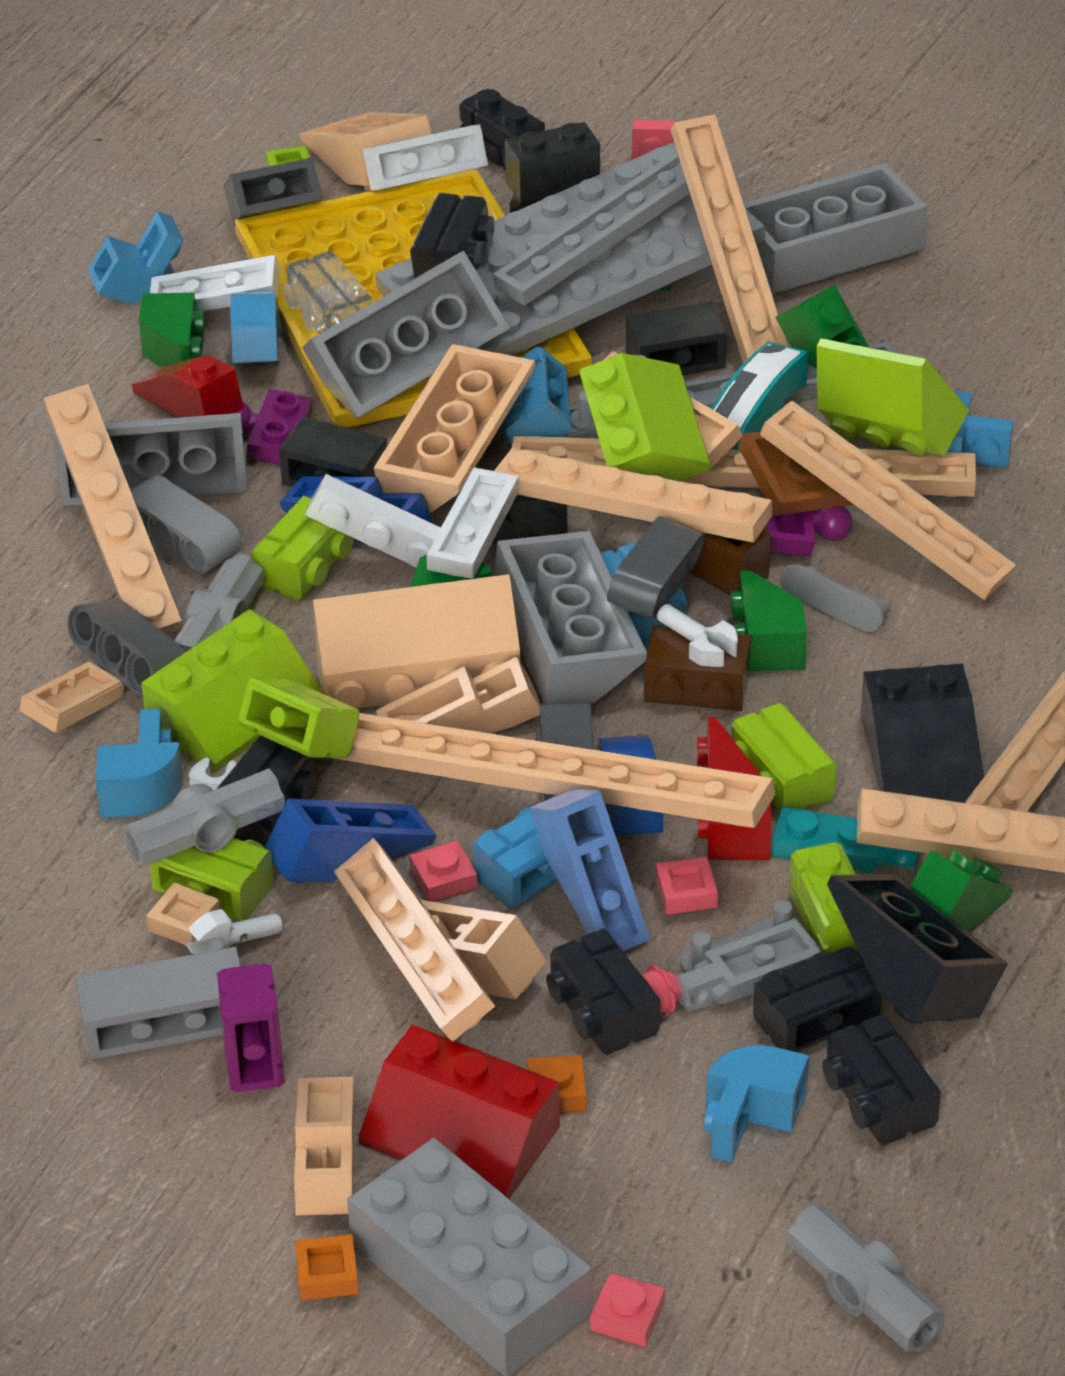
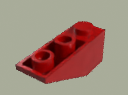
[697,716,772,860]

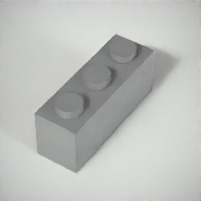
[75,947,241,1060]

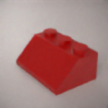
[359,1024,560,1199]

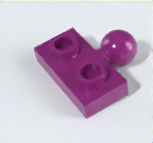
[237,389,313,465]
[761,491,853,557]

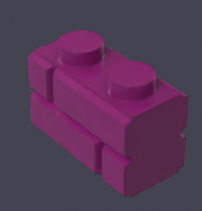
[216,963,285,1092]

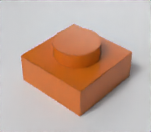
[527,1055,587,1113]
[295,1234,359,1301]

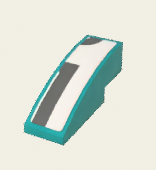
[711,341,808,450]

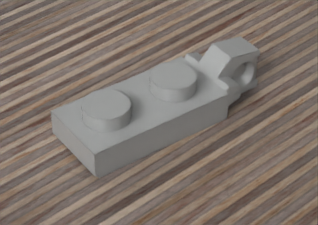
[677,918,822,1012]

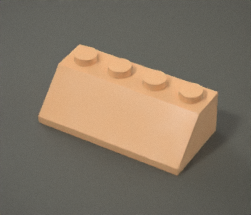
[374,344,536,513]
[313,574,520,709]

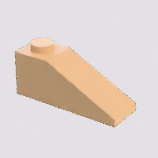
[421,900,547,1000]

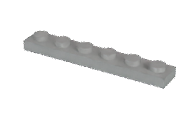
[493,151,690,306]

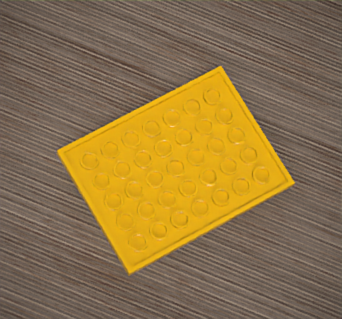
[235,169,592,428]

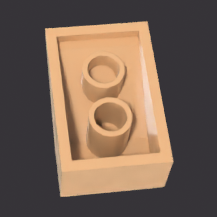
[299,112,431,191]

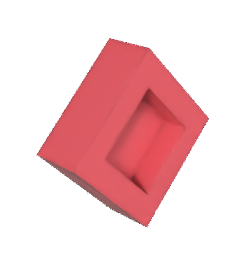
[632,120,674,160]
[409,840,478,902]
[656,857,718,915]
[590,1273,665,1347]

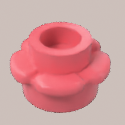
[641,964,681,1017]

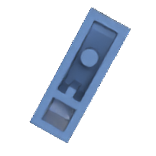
[529,789,651,952]

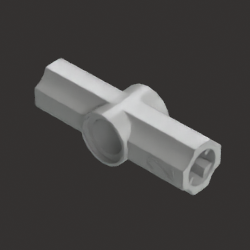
[175,553,265,652]
[122,769,285,868]
[787,1205,945,1354]

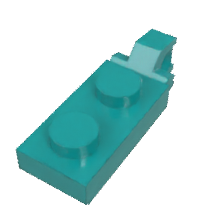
[771,806,919,873]

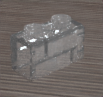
[283,250,373,334]

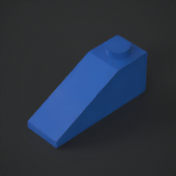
[265,799,437,883]

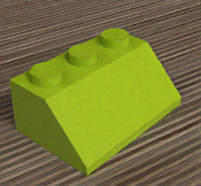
[817,339,970,456]
[579,353,713,482]
[141,609,322,772]

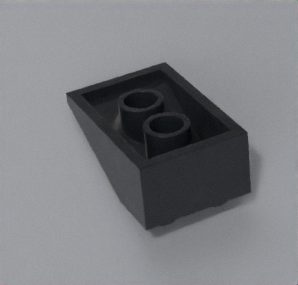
[861,663,984,803]
[827,874,1008,1024]

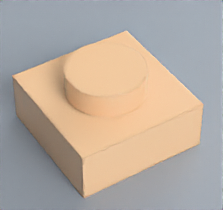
[146,882,220,945]

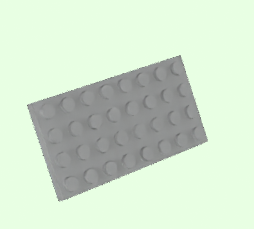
[375,143,766,356]

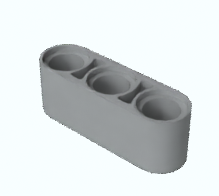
[130,475,242,575]

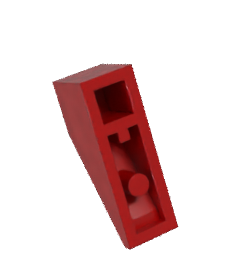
[131,355,244,418]

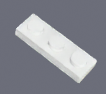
[363,124,488,191]
[150,255,281,311]
[427,468,519,579]
[305,474,441,567]

